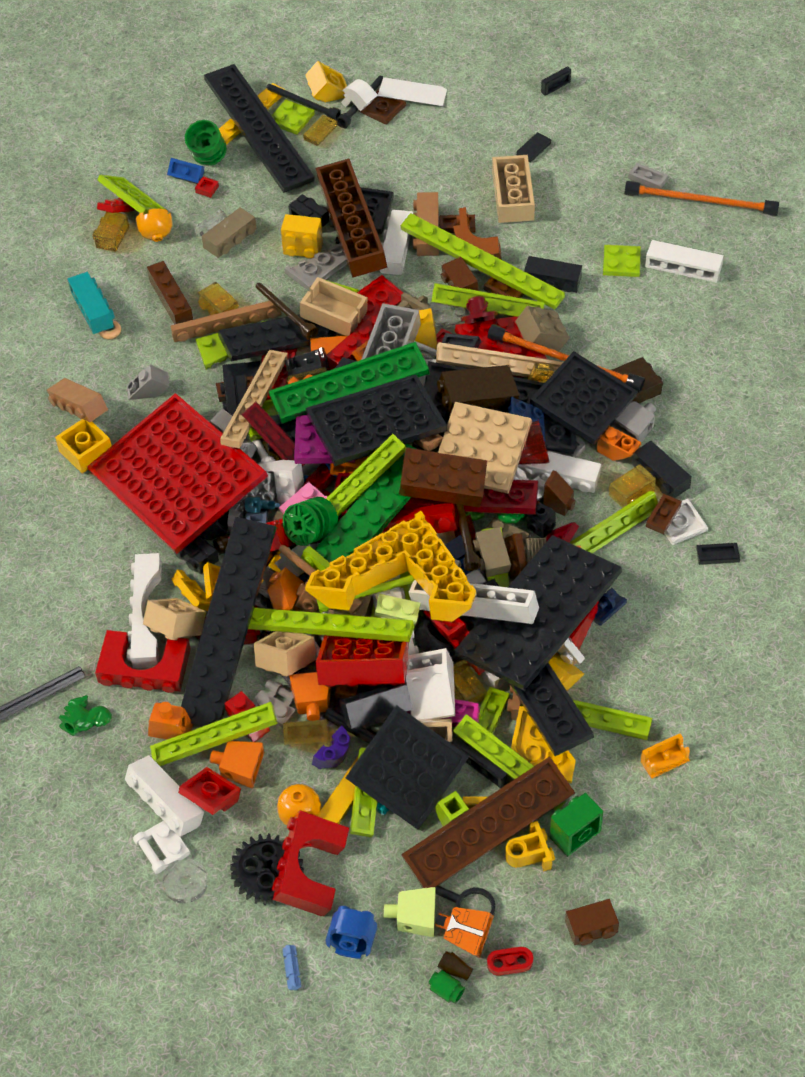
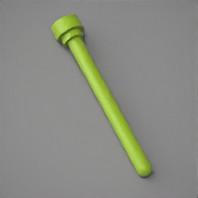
[316,575,415,613]

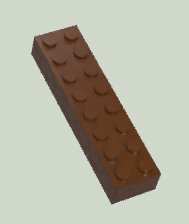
[315,158,388,278]

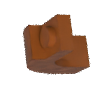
[453,207,502,260]

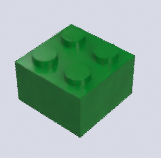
[550,792,604,857]

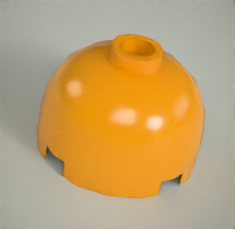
[136,208,172,242]
[277,784,322,825]

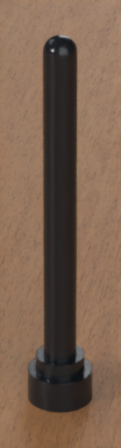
[336,75,383,129]
[266,84,341,123]

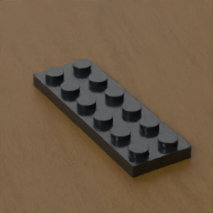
[218,314,337,362]

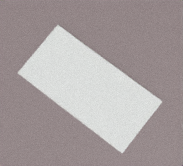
[378,77,447,106]

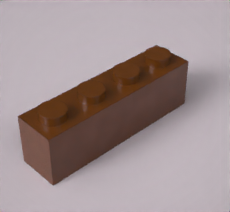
[147,261,193,325]

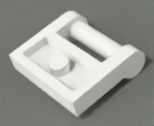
[133,820,191,874]

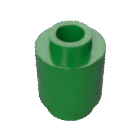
[429,970,465,1004]

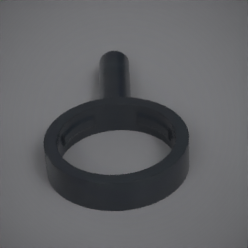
[435,886,495,915]

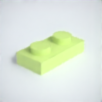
[374,594,421,625]

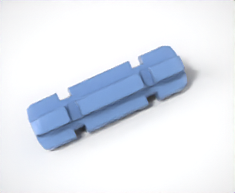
[283,945,301,991]

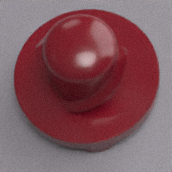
[461,296,498,324]

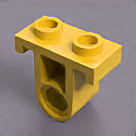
[505,821,555,872]

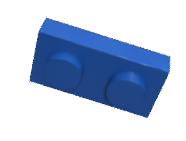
[167,158,205,183]

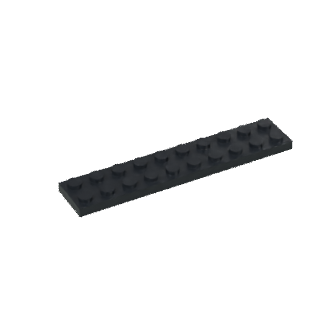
[204,64,315,193]
[181,517,277,727]
[468,578,594,756]

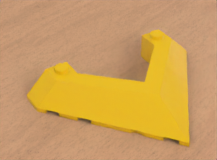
[305,511,476,622]

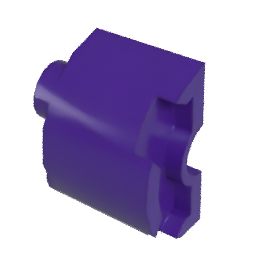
[312,726,350,769]

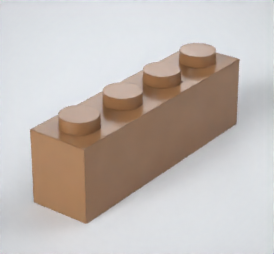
[413,192,439,256]
[47,378,108,422]

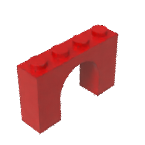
[95,630,191,693]
[272,810,349,916]

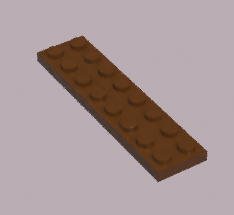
[401,756,575,888]

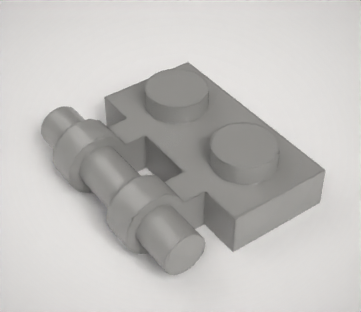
[252,680,296,729]

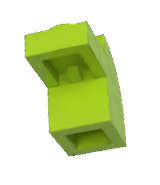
[436,791,469,826]

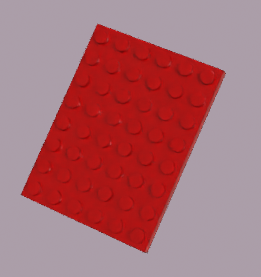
[87,393,268,554]

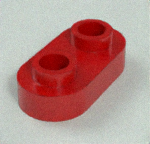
[487,947,533,976]

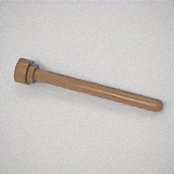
[279,545,363,615]

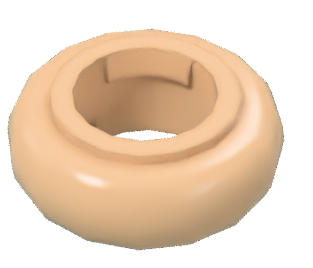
[99,320,121,340]

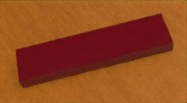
[241,401,305,467]

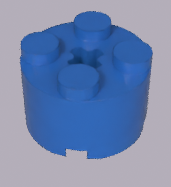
[325,906,377,959]

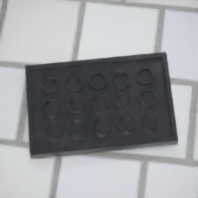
[306,375,447,466]

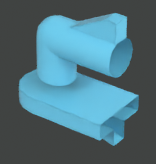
[244,497,280,513]

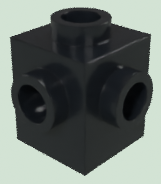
[527,502,556,538]

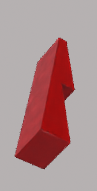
[423,610,485,675]

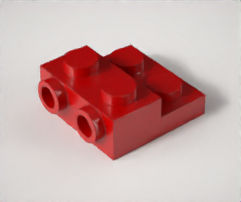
[178,767,241,815]

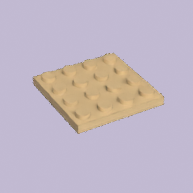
[438,402,532,494]

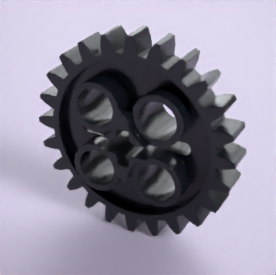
[230,833,304,905]

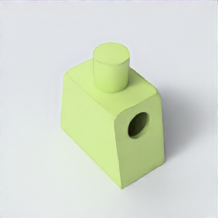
[384,887,436,937]

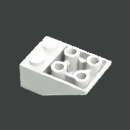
[246,460,304,505]
[406,648,455,720]

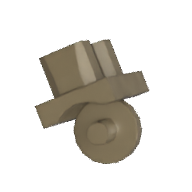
[397,292,430,310]

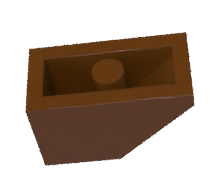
[543,470,576,516]

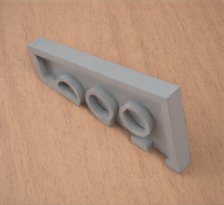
[284,243,347,292]

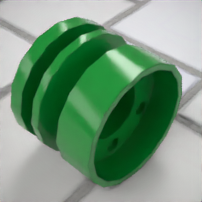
[184,120,227,166]
[283,496,338,546]

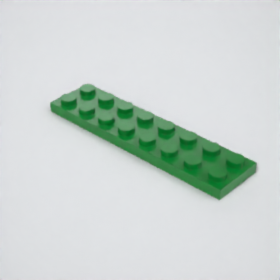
[269,342,430,424]
[315,444,416,562]

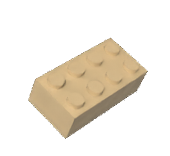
[492,155,535,223]

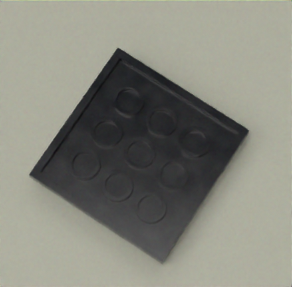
[529,351,638,445]
[345,705,469,830]

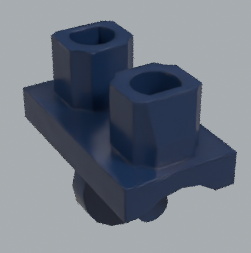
[593,588,627,625]

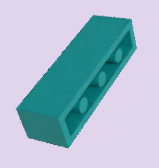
[67,271,115,334]

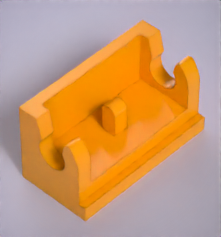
[640,733,690,779]

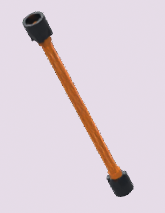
[624,181,779,216]
[487,324,645,392]

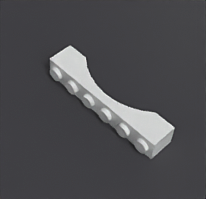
[127,553,162,668]

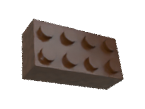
[399,448,487,508]

